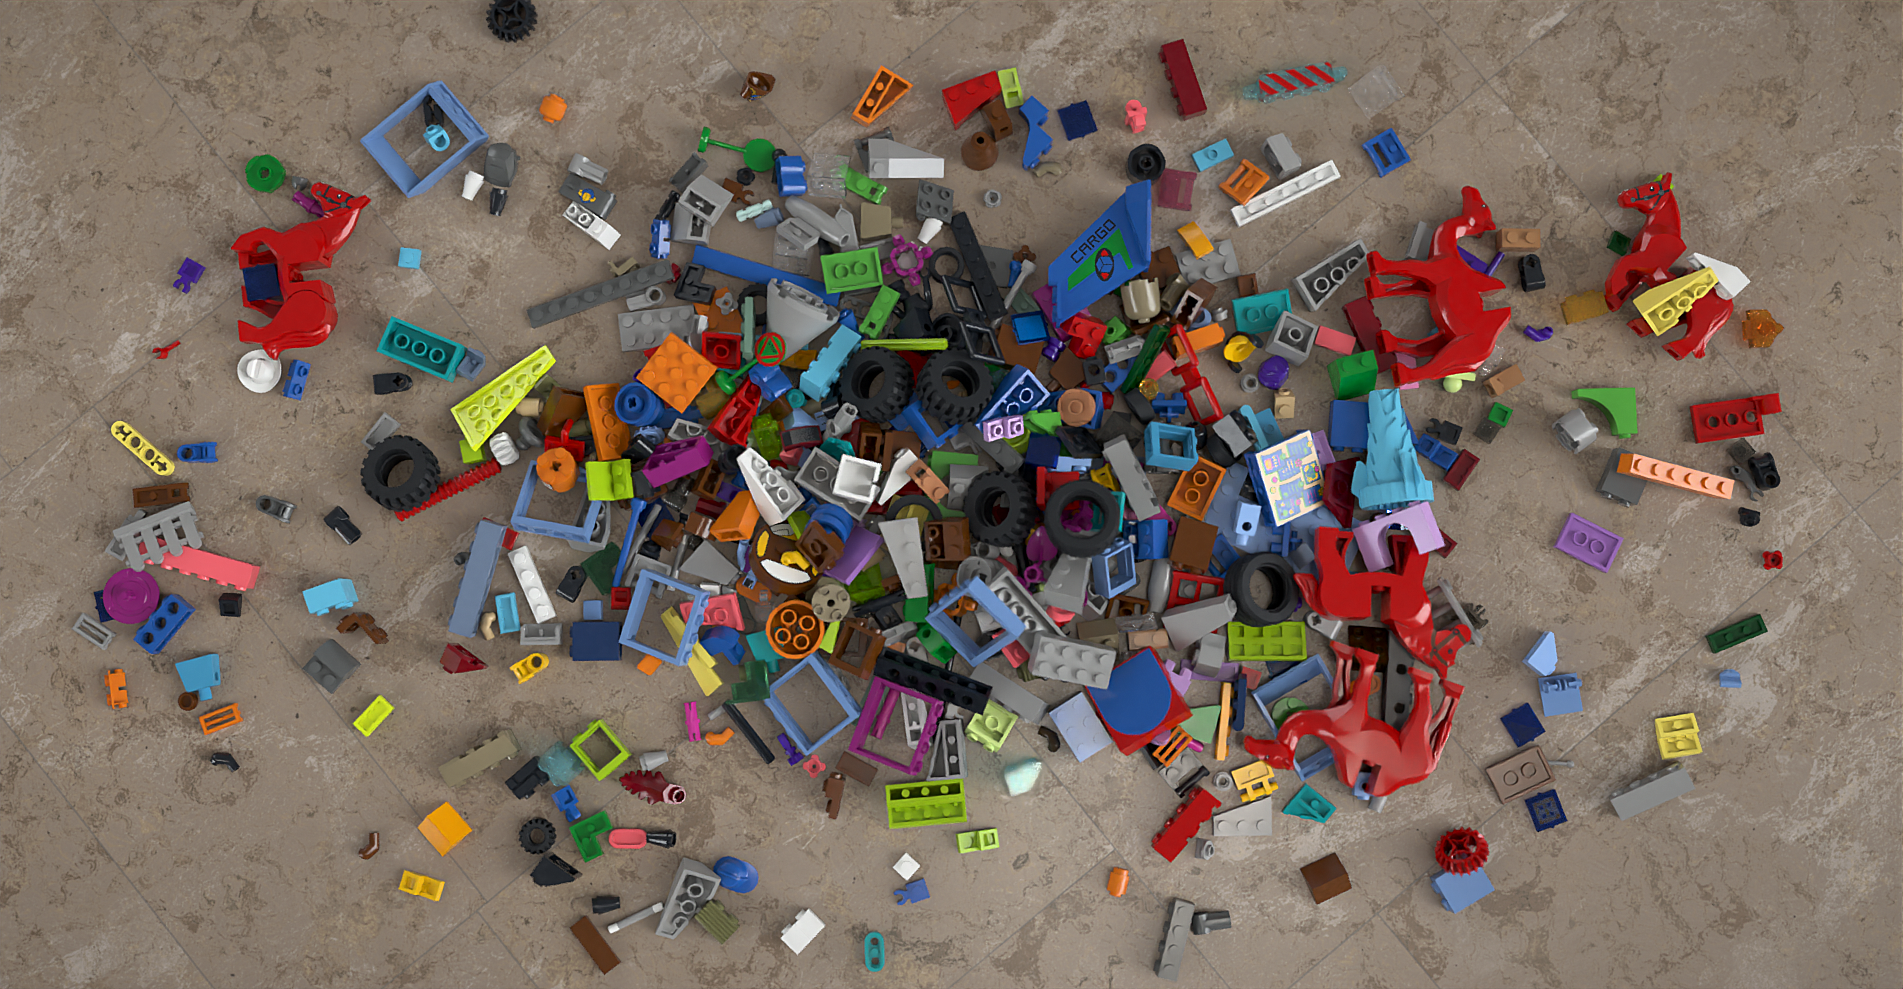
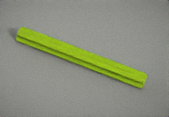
[861,338,948,350]

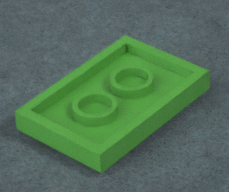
[820,246,884,294]

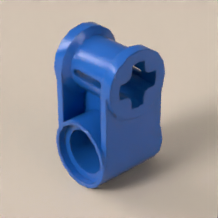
[177,442,218,463]

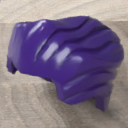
[1257,355,1289,390]

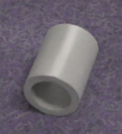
[1368,796,1388,813]

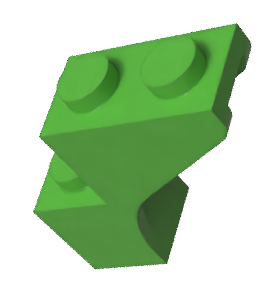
[1023,409,1073,457]

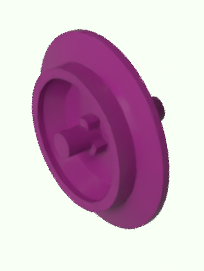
[103,568,160,624]

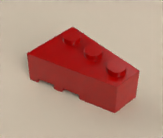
[942,71,1002,131]

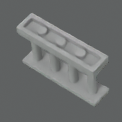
[1426,576,1484,650]

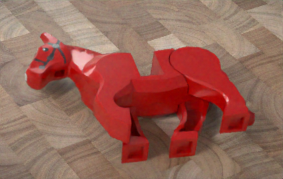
[1598,172,1734,361]
[231,181,371,361]

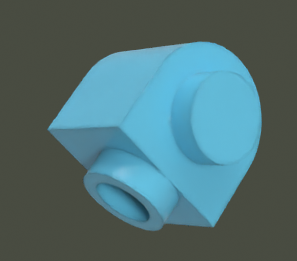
[422,124,450,151]

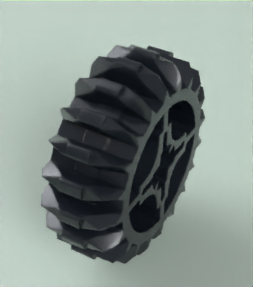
[486,0,538,43]

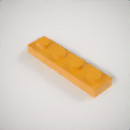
[1214,682,1234,761]

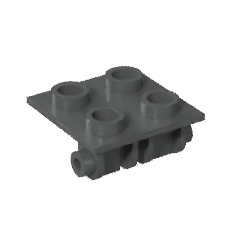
[916,179,954,223]

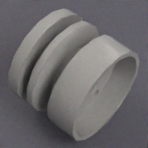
[956,556,1004,597]

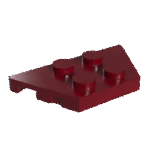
[1322,457,1360,529]

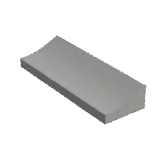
[986,566,1066,680]

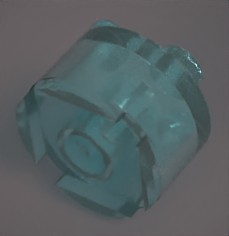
[537,741,584,787]

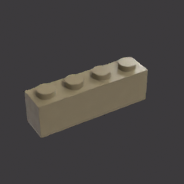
[438,729,522,789]

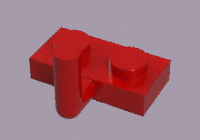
[545,419,585,462]

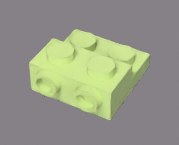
[964,699,1018,752]

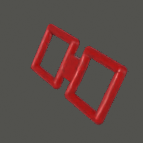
[1161,324,1224,426]

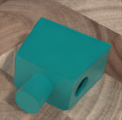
[746,626,785,674]

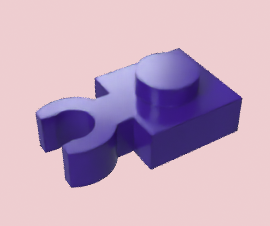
[173,257,206,294]

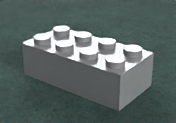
[793,447,881,523]
[1027,631,1117,689]

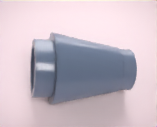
[754,207,784,229]

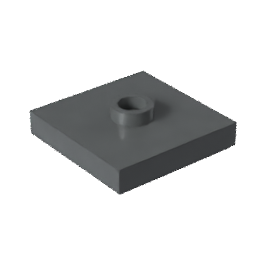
[970,245,1013,288]

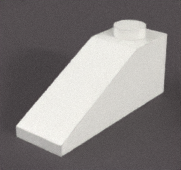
[876,448,922,505]
[901,688,934,750]

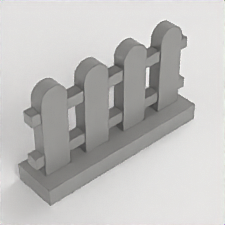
[113,501,204,572]

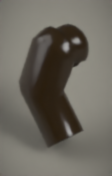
[1037,725,1061,752]

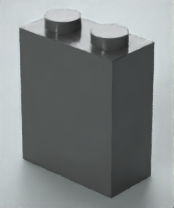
[1595,447,1648,508]

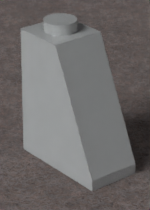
[679,540,741,585]

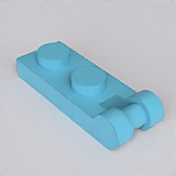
[1238,405,1269,451]

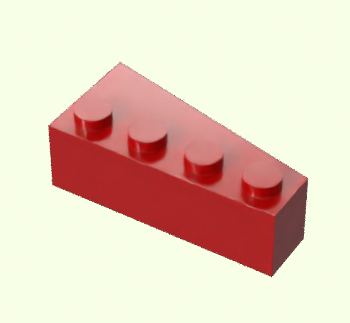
[1151,786,1223,863]

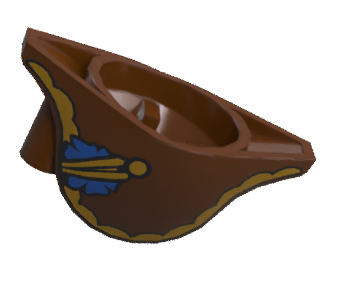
[740,71,776,102]

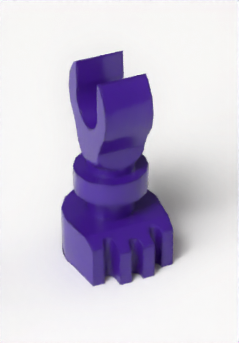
[777,733,804,766]

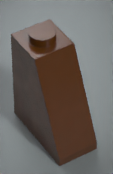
[1171,278,1218,331]
[537,386,587,438]

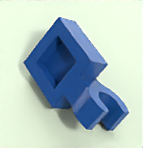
[551,785,581,823]

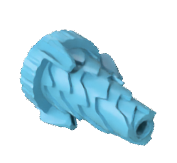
[1351,388,1434,511]

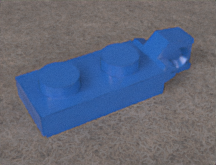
[655,405,708,429]

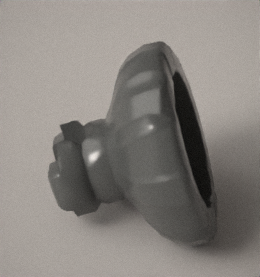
[516,417,546,450]

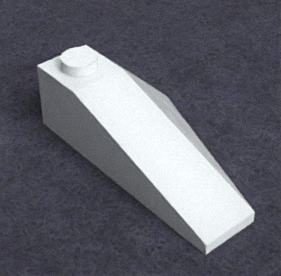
[737,448,805,526]

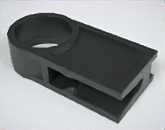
[737,596,757,635]

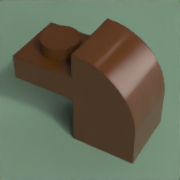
[684,512,716,542]

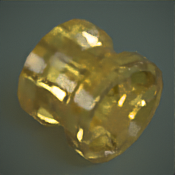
[1139,378,1159,400]

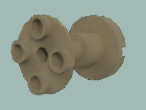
[804,576,850,622]

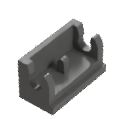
[669,152,708,193]

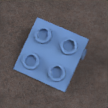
[1538,673,1583,717]

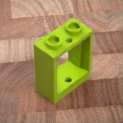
[570,719,632,781]

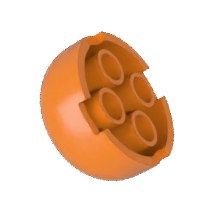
[766,600,826,659]

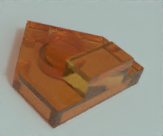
[1742,309,1784,348]

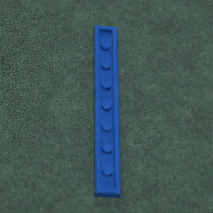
[692,244,841,307]

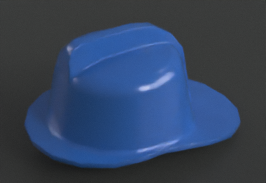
[713,856,759,893]

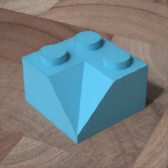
[302,578,359,616]

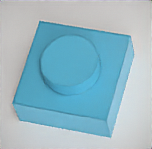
[398,247,421,270]

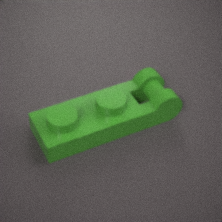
[833,164,888,205]
[858,285,901,340]

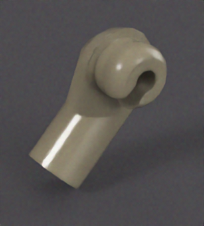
[1033,161,1062,178]

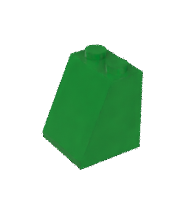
[1327,350,1378,400]

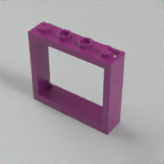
[848,676,943,776]

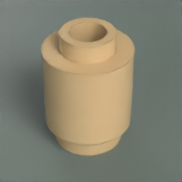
[516,397,546,417]

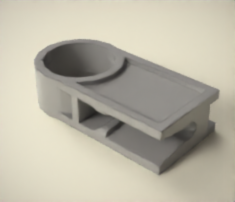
[881,621,919,647]

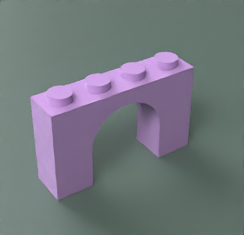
[1352,500,1445,572]

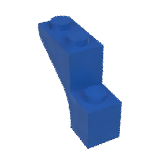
[1019,96,1053,171]

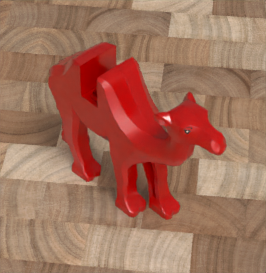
[1364,186,1511,387]
[1244,641,1465,797]

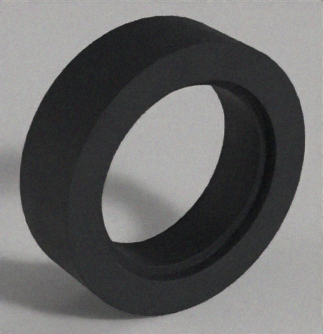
[885,495,943,552]

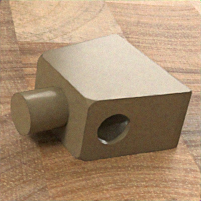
[861,202,903,242]

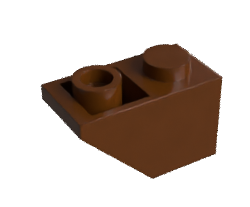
[651,519,685,552]

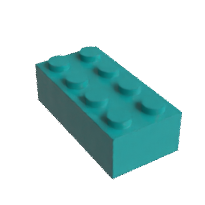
[376,316,468,383]

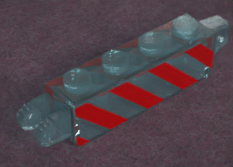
[1242,61,1348,104]

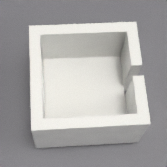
[832,454,881,504]

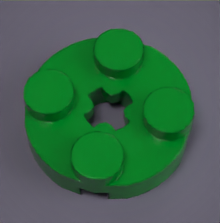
[245,154,286,194]

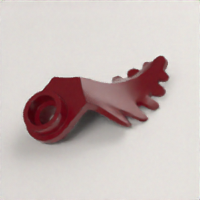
[619,770,686,805]

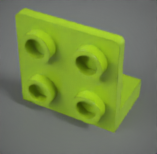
[585,459,634,501]

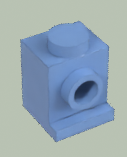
[1352,771,1373,800]

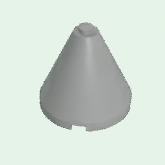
[766,278,840,363]

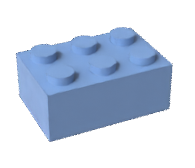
[1048,692,1113,762]

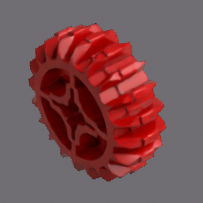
[1435,826,1489,877]

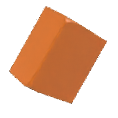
[637,654,662,675]

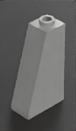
[1161,594,1237,652]

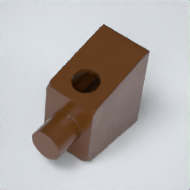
[980,99,1013,142]
[1046,347,1093,392]
[857,422,882,463]
[691,458,725,501]

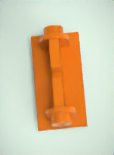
[104,669,129,709]

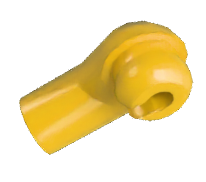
[781,551,810,570]

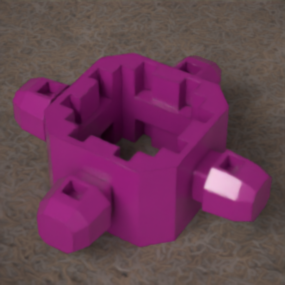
[881,234,933,287]
[1060,500,1093,533]

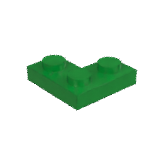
[569,810,614,863]

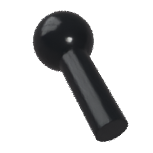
[771,149,787,185]

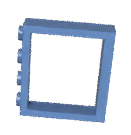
[510,460,602,543]
[619,569,710,666]
[925,576,1026,667]
[760,650,862,756]

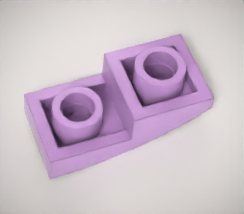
[983,415,1024,442]

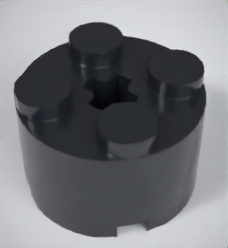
[1125,144,1166,186]

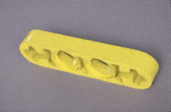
[111,421,175,476]

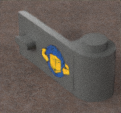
[558,173,617,220]

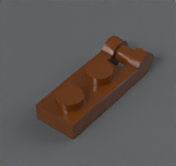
[132,483,190,508]

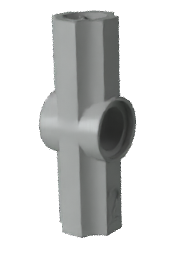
[822,403,858,442]

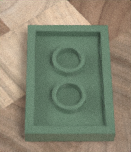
[741,297,756,364]

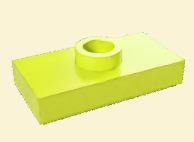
[353,695,395,737]

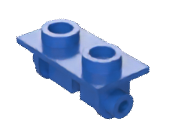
[649,219,671,259]
[282,359,311,401]

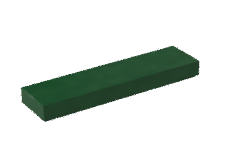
[1120,324,1171,394]

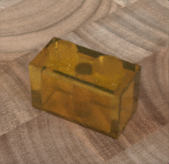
[1560,289,1609,326]

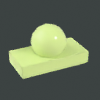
[1443,372,1476,393]

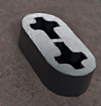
[423,95,444,128]

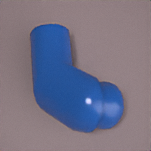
[1008,261,1022,288]

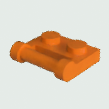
[1218,159,1269,206]

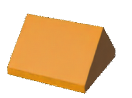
[418,801,472,857]

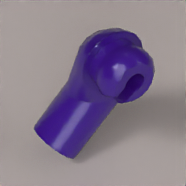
[1523,325,1553,342]

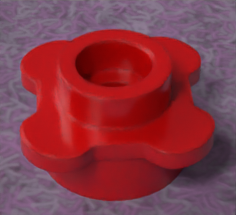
[1762,550,1783,570]

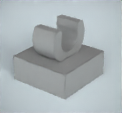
[945,703,964,719]

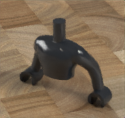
[875,267,933,319]

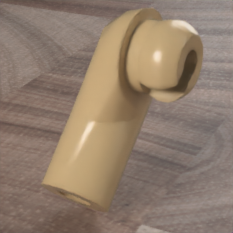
[480,611,497,641]

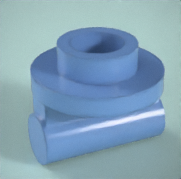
[1719,669,1742,688]

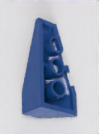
[1035,388,1104,429]

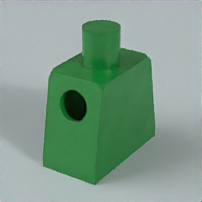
[916,622,958,664]

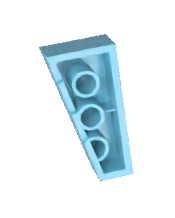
[799,324,862,402]

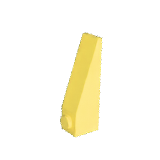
[1633,267,1719,337]

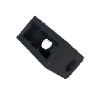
[893,307,936,356]

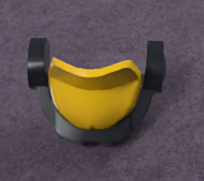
[1224,331,1264,373]

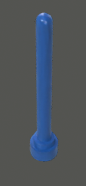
[612,497,647,587]

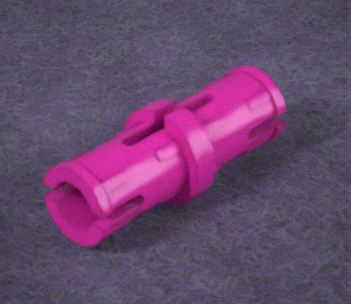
[684,702,701,742]

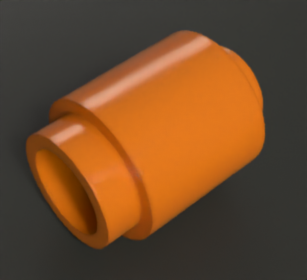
[1106,867,1130,897]

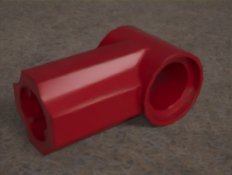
[695,497,729,520]

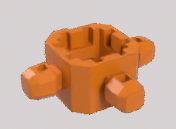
[934,573,978,620]

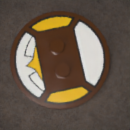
[748,520,824,595]

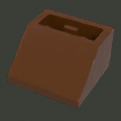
[924,517,971,561]

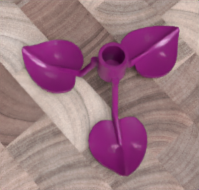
[1014,526,1088,611]

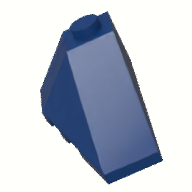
[974,364,1050,435]

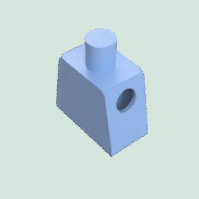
[1233,500,1261,546]

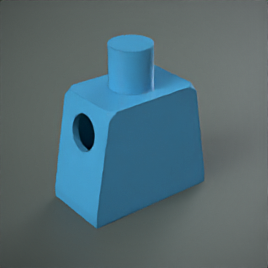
[175,654,221,701]

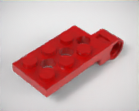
[1689,393,1782,444]

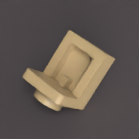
[1273,388,1295,419]

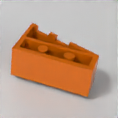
[851,65,914,128]

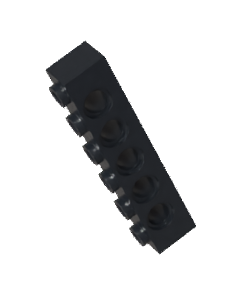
[873,646,993,716]

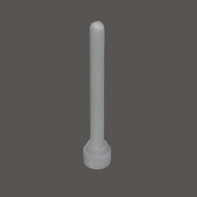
[982,259,1037,342]

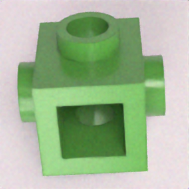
[1102,316,1132,345]

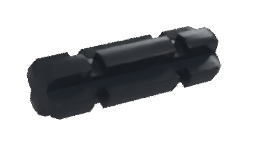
[655,190,680,220]

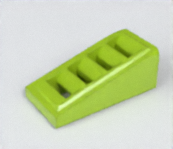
[819,621,841,654]

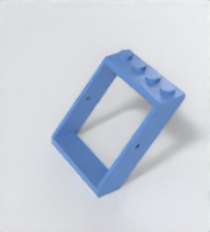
[360,80,489,198]
[1251,654,1334,782]

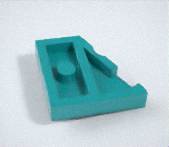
[1282,783,1337,823]

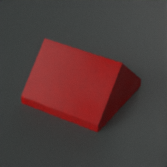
[702,331,743,370]

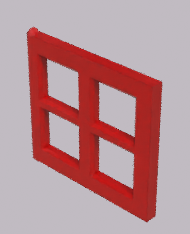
[1163,570,1224,634]

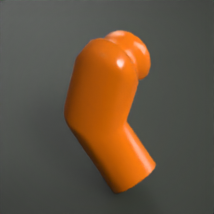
[705,727,735,745]

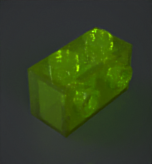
[752,413,782,460]

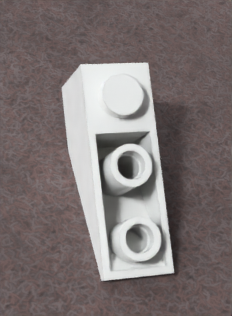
[563,201,620,250]
[1686,252,1751,300]

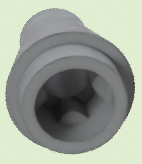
[639,750,669,771]

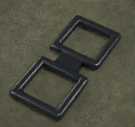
[940,275,1005,366]

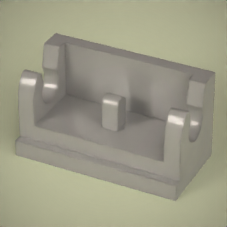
[520,623,563,645]

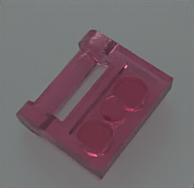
[1157,168,1197,211]

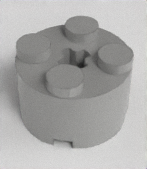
[1552,408,1598,454]

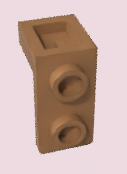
[1482,364,1525,399]

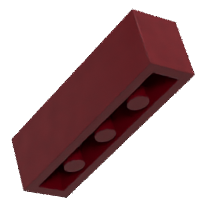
[1158,39,1207,121]
[1341,296,1398,375]

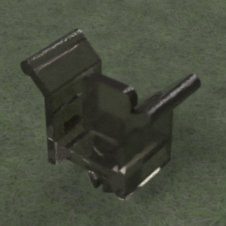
[1443,603,1488,645]

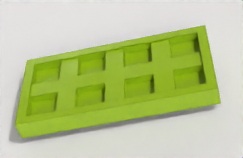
[1227,622,1307,661]

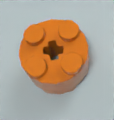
[536,447,580,493]

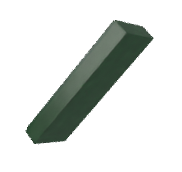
[1705,614,1768,654]

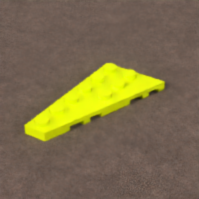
[450,345,556,452]

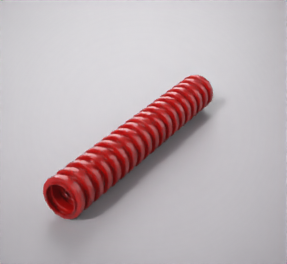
[394,457,502,522]

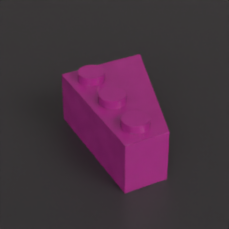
[642,435,714,488]

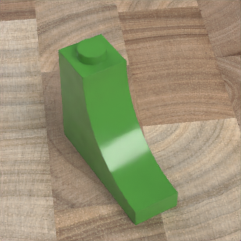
[1572,388,1638,439]

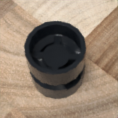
[717,444,747,475]

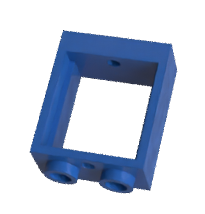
[902,400,963,450]

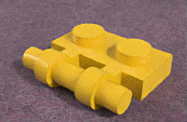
[1230,760,1279,803]

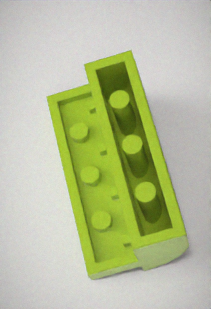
[885,778,967,829]

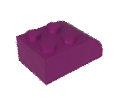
[1032,283,1091,343]

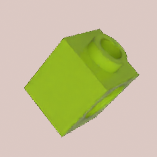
[459,437,487,465]

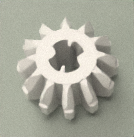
[490,432,519,466]

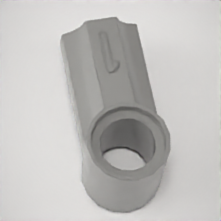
[567,153,608,185]
[626,286,666,312]

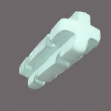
[736,200,773,222]

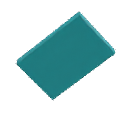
[1231,288,1292,334]

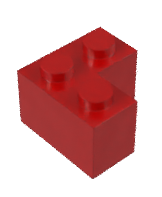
[1060,312,1108,359]

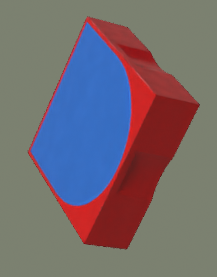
[1085,645,1193,756]

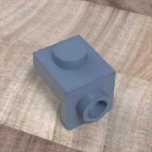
[456,347,486,382]

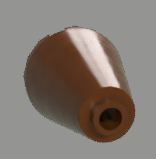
[961,132,999,171]

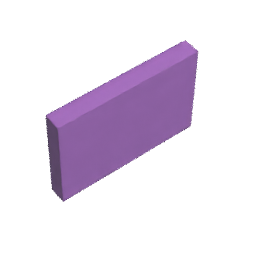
[1553,513,1624,573]
[823,525,884,585]

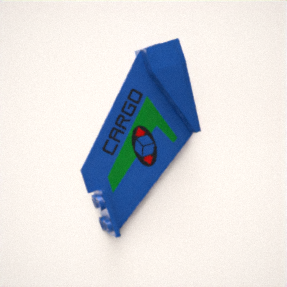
[1048,180,1151,328]

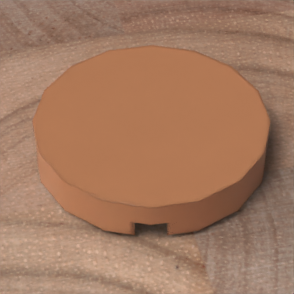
[1057,388,1096,427]

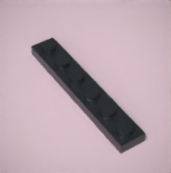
[950,211,1008,322]

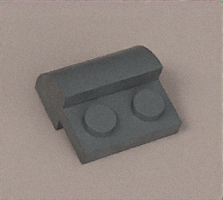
[302,639,361,694]

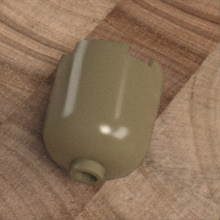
[1120,278,1161,323]

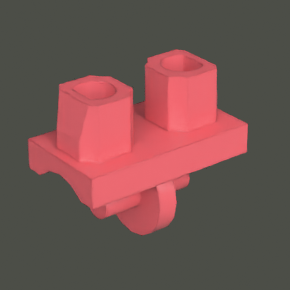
[1124,100,1147,134]

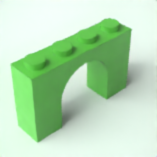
[924,450,979,521]

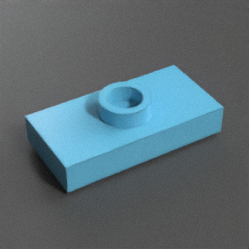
[1191,138,1234,173]
[495,592,521,634]

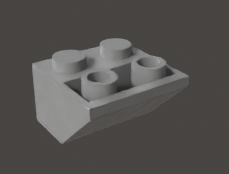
[678,174,734,227]
[670,203,711,246]

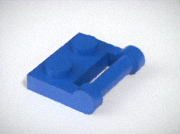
[1361,127,1411,178]
[1208,533,1240,578]

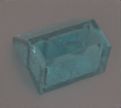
[1003,757,1042,797]

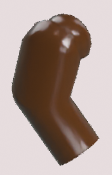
[358,832,379,860]

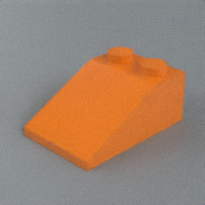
[1167,454,1227,521]

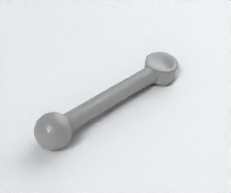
[1547,760,1574,768]

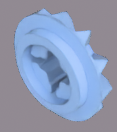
[634,426,665,445]

